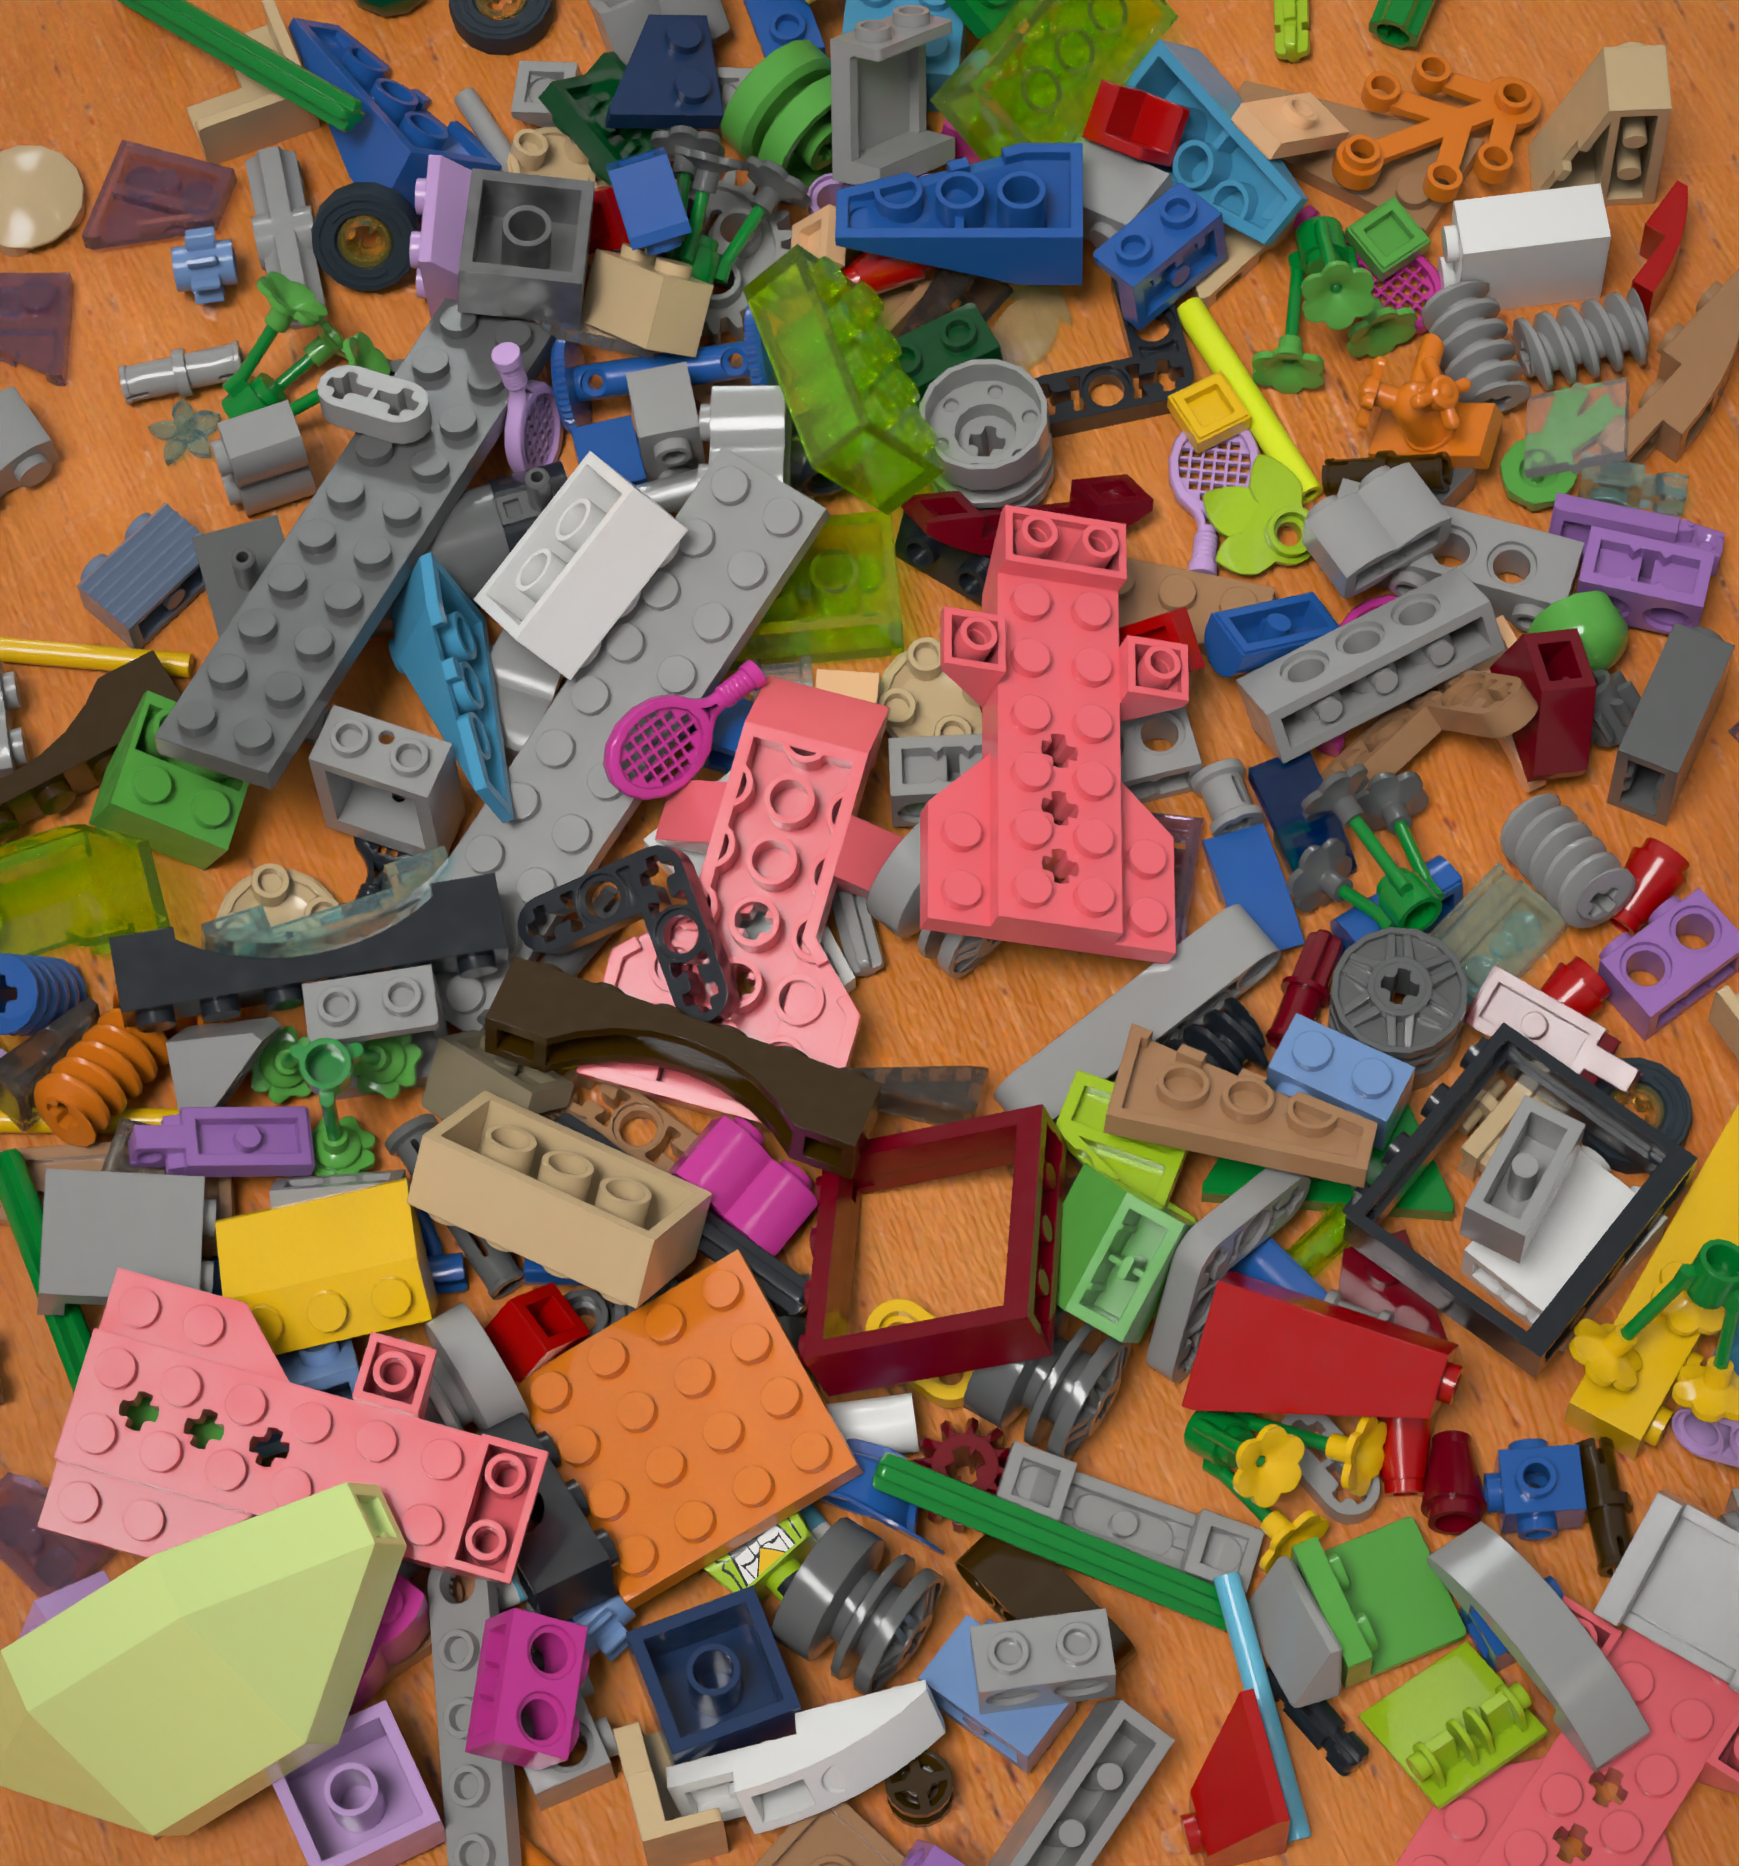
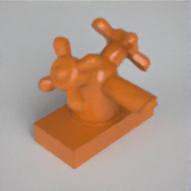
[1356,333,1504,469]

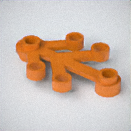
[1331,53,1541,203]

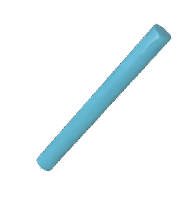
[1213,1572,1312,1843]

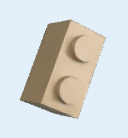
[581,243,714,358]

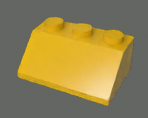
[215,1177,439,1355]

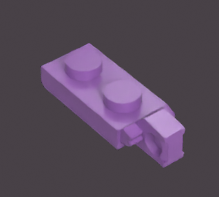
[1548,493,1725,575]
[128,1106,315,1177]

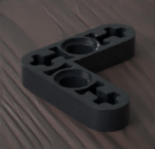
[1035,277,1193,438]
[517,845,739,1025]

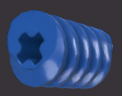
[0,953,87,1037]

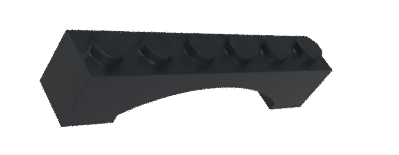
[109,873,508,1033]

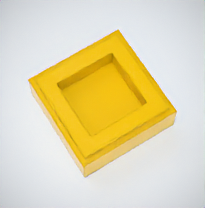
[1167,370,1252,454]

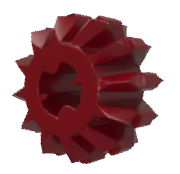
[911,1417,1010,1534]

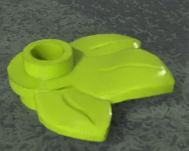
[1202,454,1311,576]

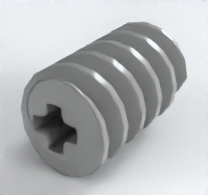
[1421,280,1531,413]
[1513,287,1649,391]
[1500,793,1636,928]

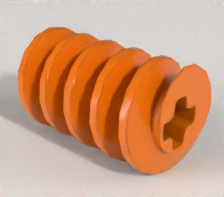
[33,1008,169,1147]

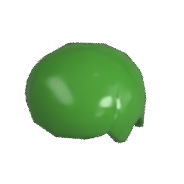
[1527,590,1630,671]

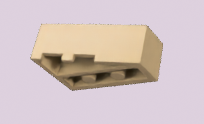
[1528,42,1672,206]

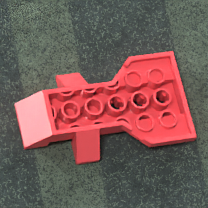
[920,505,1189,964]
[576,675,903,1130]
[37,1268,549,1585]
[1395,1596,1739,1866]

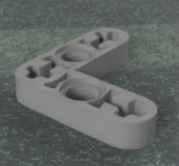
[1146,1167,1311,1383]

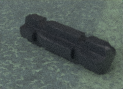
[1266,1667,1369,1776]

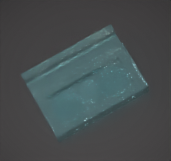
[1429,862,1568,1006]

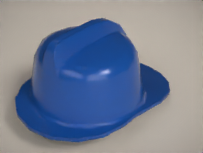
[818,1438,945,1556]

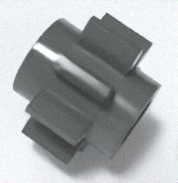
[1590,669,1641,747]

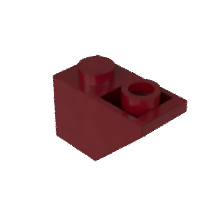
[1490,628,1597,782]

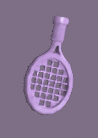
[491,342,563,473]
[1168,429,1259,576]

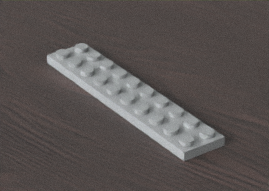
[413,446,831,1032]

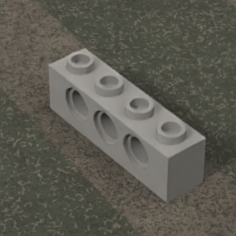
[1320,478,1584,632]
[1236,567,1505,764]

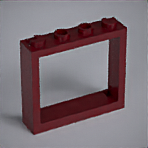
[798,1104,1067,1397]

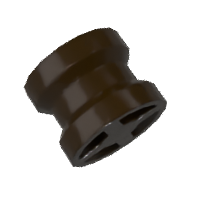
[885,1749,954,1828]

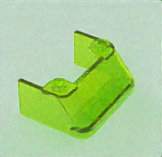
[0,824,170,956]

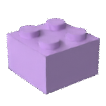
[272,1700,446,1866]

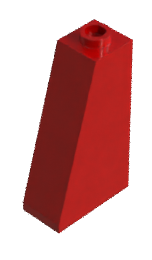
[1182,1271,1463,1419]

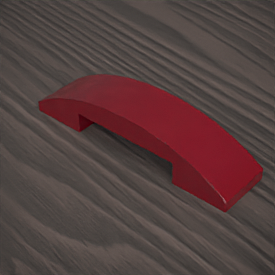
[901,474,1154,556]

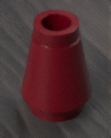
[1421,1430,1487,1535]

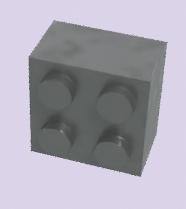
[458,168,595,325]

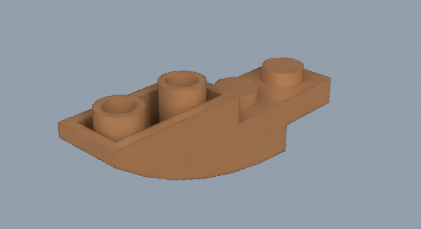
[1599,269,1739,490]

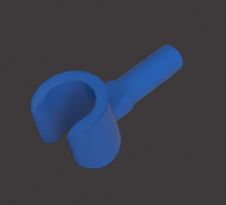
[416,1210,468,1294]

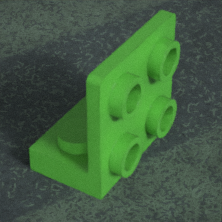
[1290,1517,1466,1689]

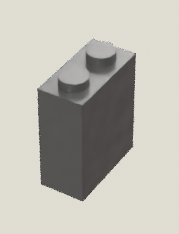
[1607,622,1735,826]

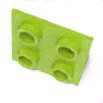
[1358,1641,1548,1810]

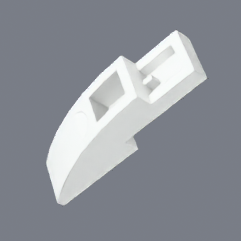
[666,1680,946,1835]

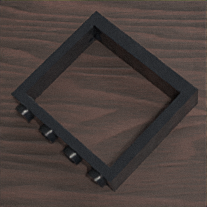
[1342,1022,1698,1379]

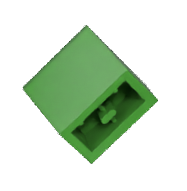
[88,690,249,870]
[1056,1163,1196,1343]

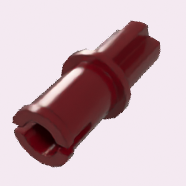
[1265,929,1344,1049]

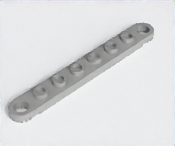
[427,1569,522,1866]

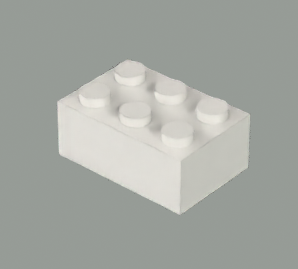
[473,451,688,680]

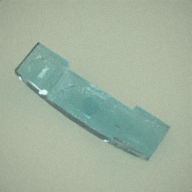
[201,846,449,958]

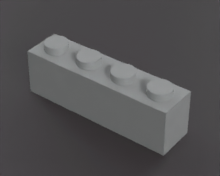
[987,1700,1175,1866]

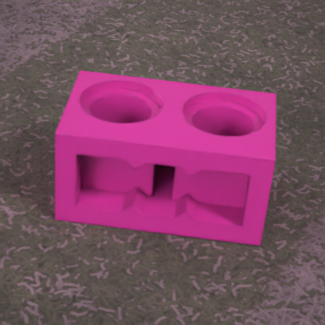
[465,1608,589,1771]

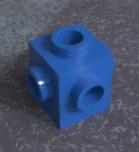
[1484,1439,1587,1541]

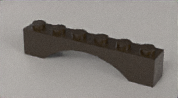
[0,650,181,842]
[485,956,882,1179]

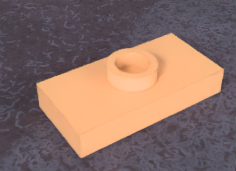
[1231,92,1349,160]

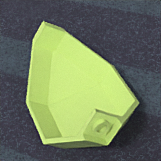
[0,1482,407,1836]

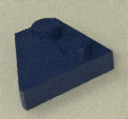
[605,14,724,129]

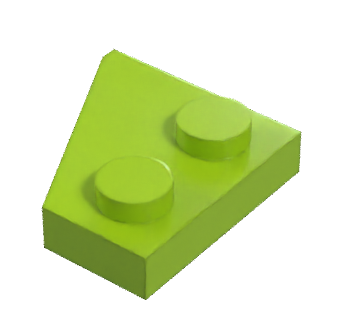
[1055,1070,1188,1207]

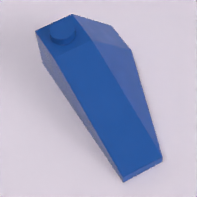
[288,18,502,218]
[835,143,1083,285]

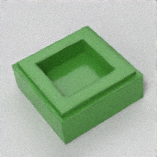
[1344,196,1431,282]

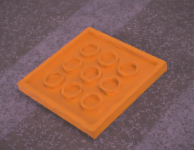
[514,1249,864,1610]

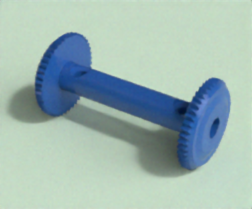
[551,303,783,434]

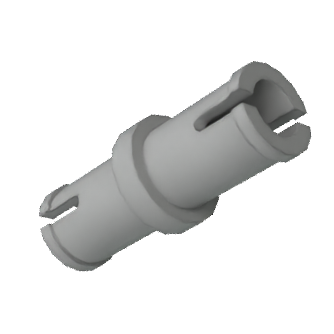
[118,340,244,405]

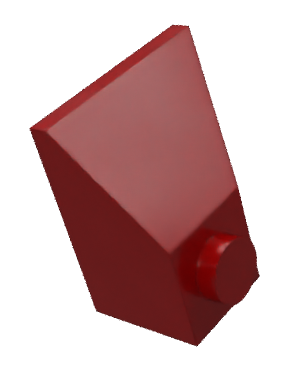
[1180,1689,1290,1866]

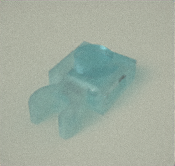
[1577,457,1689,517]

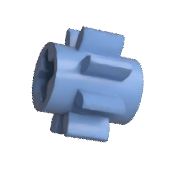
[171,226,239,305]
[565,1595,637,1661]

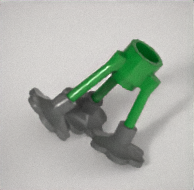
[650,125,811,285]
[1287,763,1445,931]

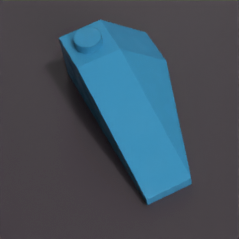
[1124,39,1308,246]
[388,552,514,823]

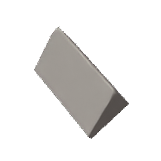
[1248,1556,1342,1708]

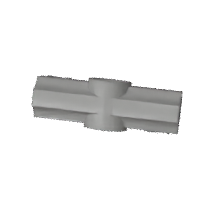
[245,146,328,330]

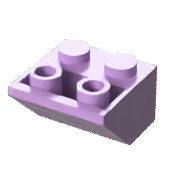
[409,155,472,318]

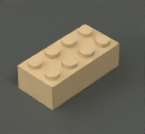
[406,1090,712,1309]

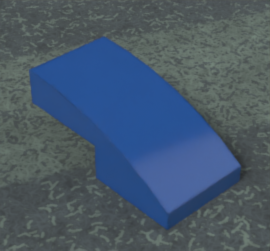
[1201,823,1305,951]

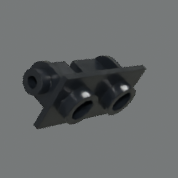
[892,511,991,606]

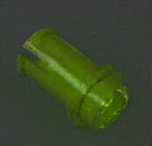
[1284,1202,1351,1279]

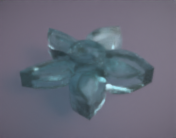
[148,398,222,466]

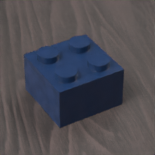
[626,1585,802,1766]

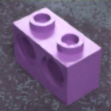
[1576,526,1716,635]
[1598,888,1739,1041]

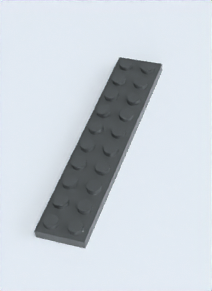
[154,297,556,790]

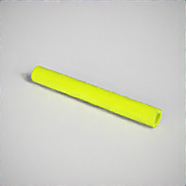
[1177,297,1323,505]

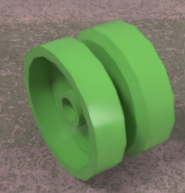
[721,39,832,191]

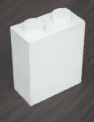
[1438,183,1611,310]
[1460,1145,1668,1353]

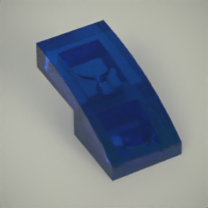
[1248,751,1357,876]

